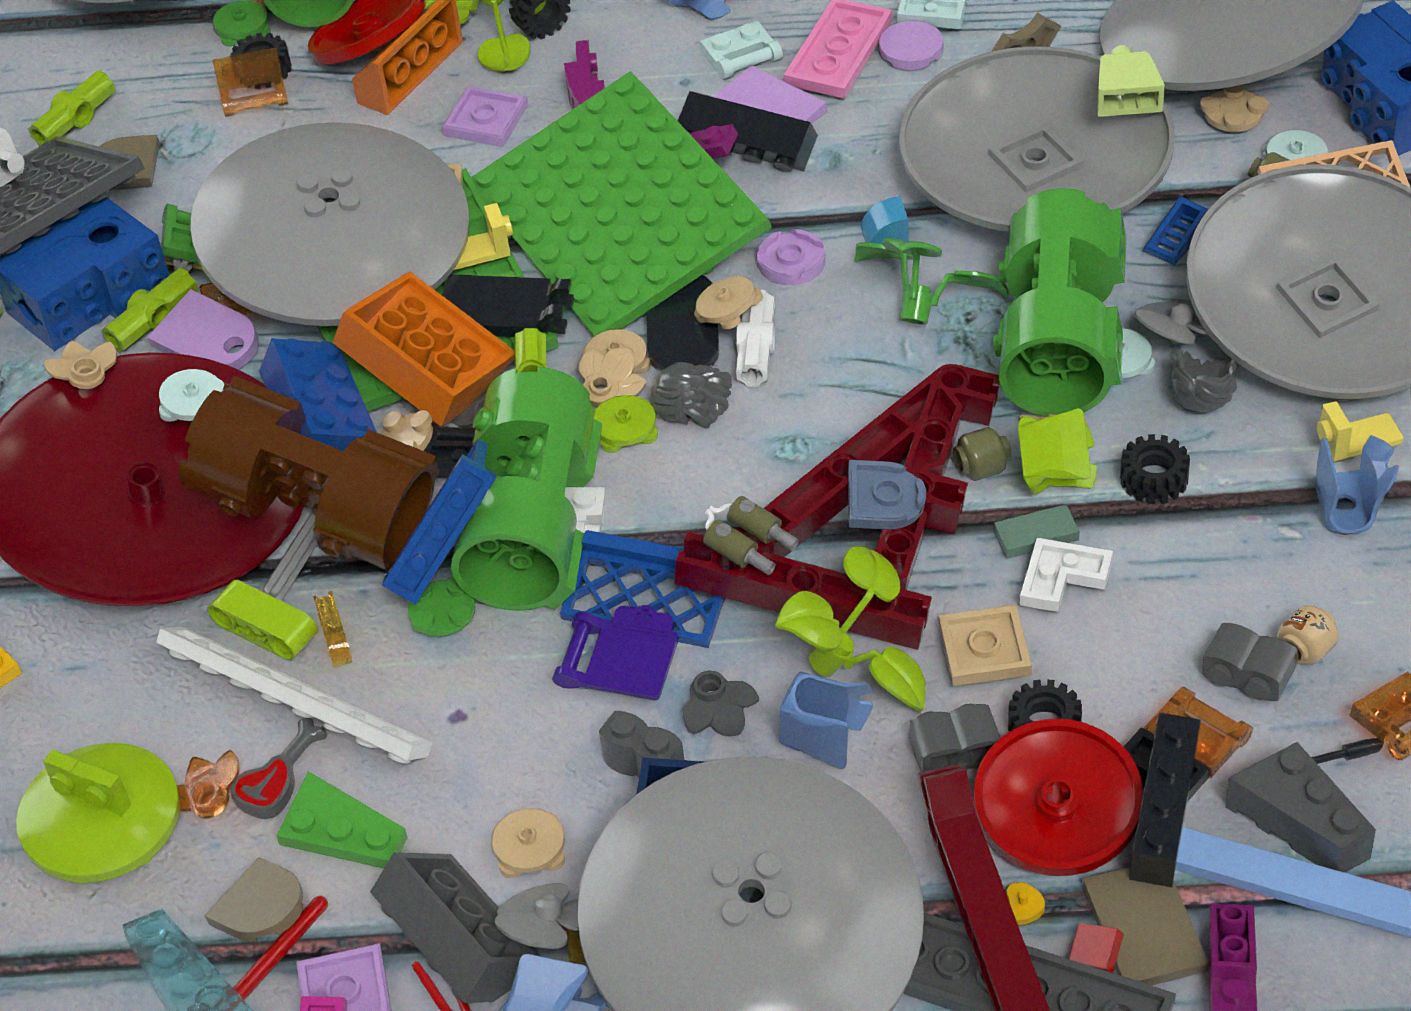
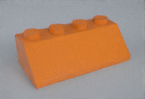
[352,0,463,115]

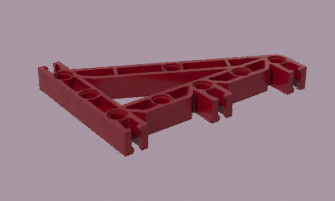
[674,364,1000,650]

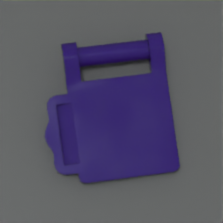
[552,605,679,700]

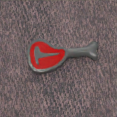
[230,718,327,819]

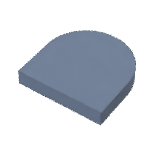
[848,460,926,529]

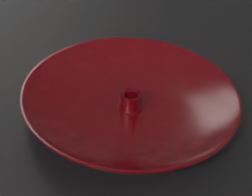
[0,353,304,607]

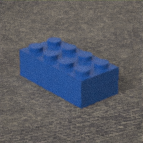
[259,338,377,451]

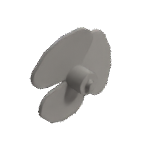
[1135,301,1209,345]
[495,883,579,949]

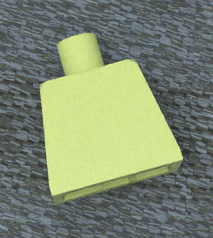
[1097,45,1165,117]

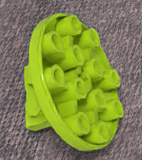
[16,743,180,884]

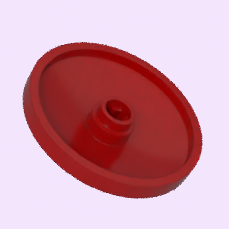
[308,0,426,64]
[974,719,1143,876]

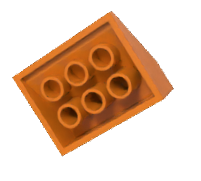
[333,271,515,427]

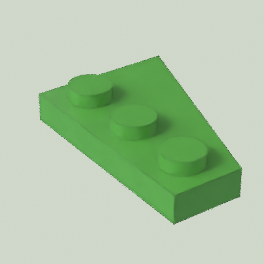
[277,771,408,869]

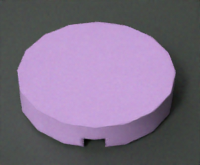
[879,20,944,71]
[757,229,826,285]

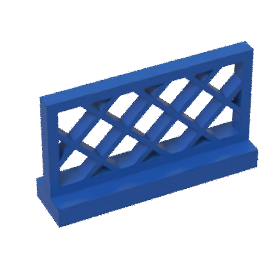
[382,439,496,605]
[560,530,729,648]

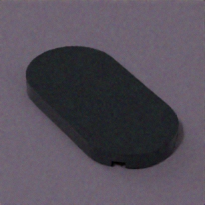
[646,275,719,370]

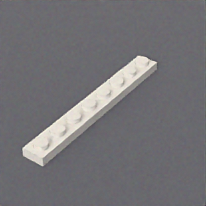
[156,627,433,764]

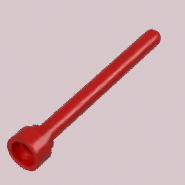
[213,896,328,1011]

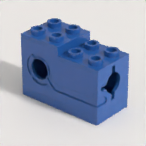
[1321,0,1411,156]
[0,197,169,351]

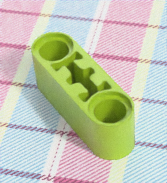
[207,580,318,661]

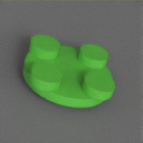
[213,0,270,46]
[408,576,476,636]

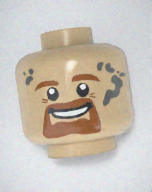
[1278,605,1339,665]

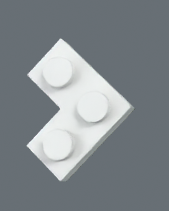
[1020,538,1113,612]

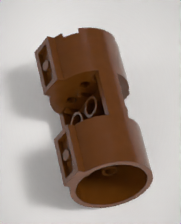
[179,376,440,571]

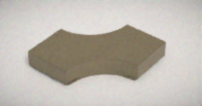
[991,13,1061,52]

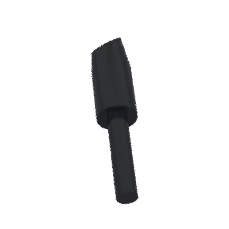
[1312,737,1385,764]

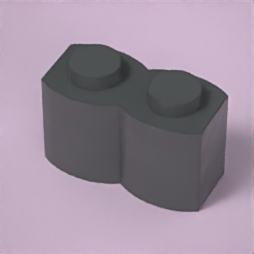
[1202,623,1298,701]
[910,704,1001,772]
[599,711,685,778]

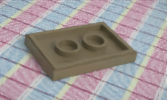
[1083,867,1209,986]

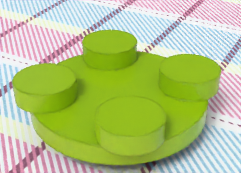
[594,395,658,453]

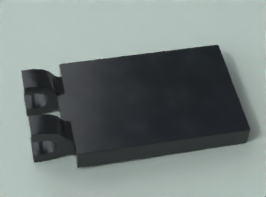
[442,274,575,337]

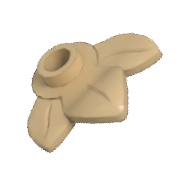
[44,341,117,389]
[579,347,647,407]

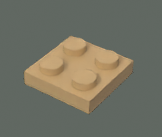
[939,605,1032,686]

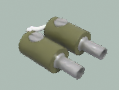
[703,496,799,575]

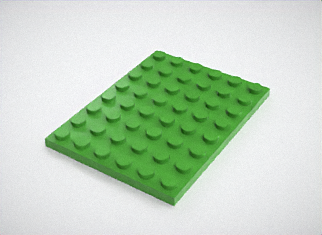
[471,71,772,337]

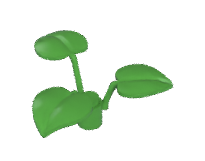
[854,238,1009,324]

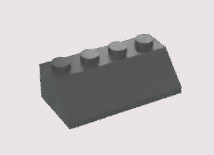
[370,852,542,1004]

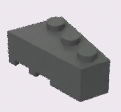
[1225,742,1376,873]

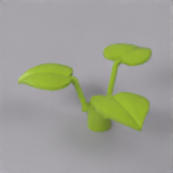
[424,0,546,72]
[775,546,925,713]

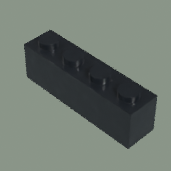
[678,91,818,172]
[1130,712,1201,887]

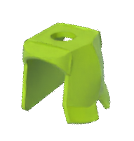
[1017,408,1097,495]

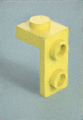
[454,203,513,270]
[1317,401,1403,462]

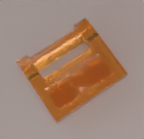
[213,47,289,117]
[1349,671,1411,761]
[1144,686,1253,778]

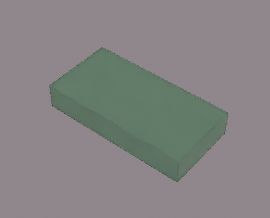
[994,504,1080,559]

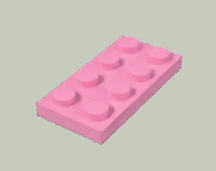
[784,0,893,99]

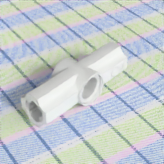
[736,290,775,387]

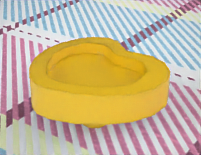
[1006,882,1045,925]

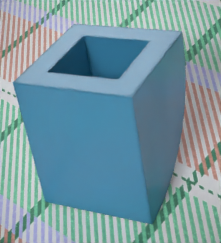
[861,196,909,244]

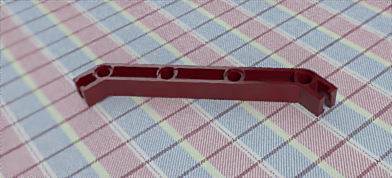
[917,763,1050,1011]

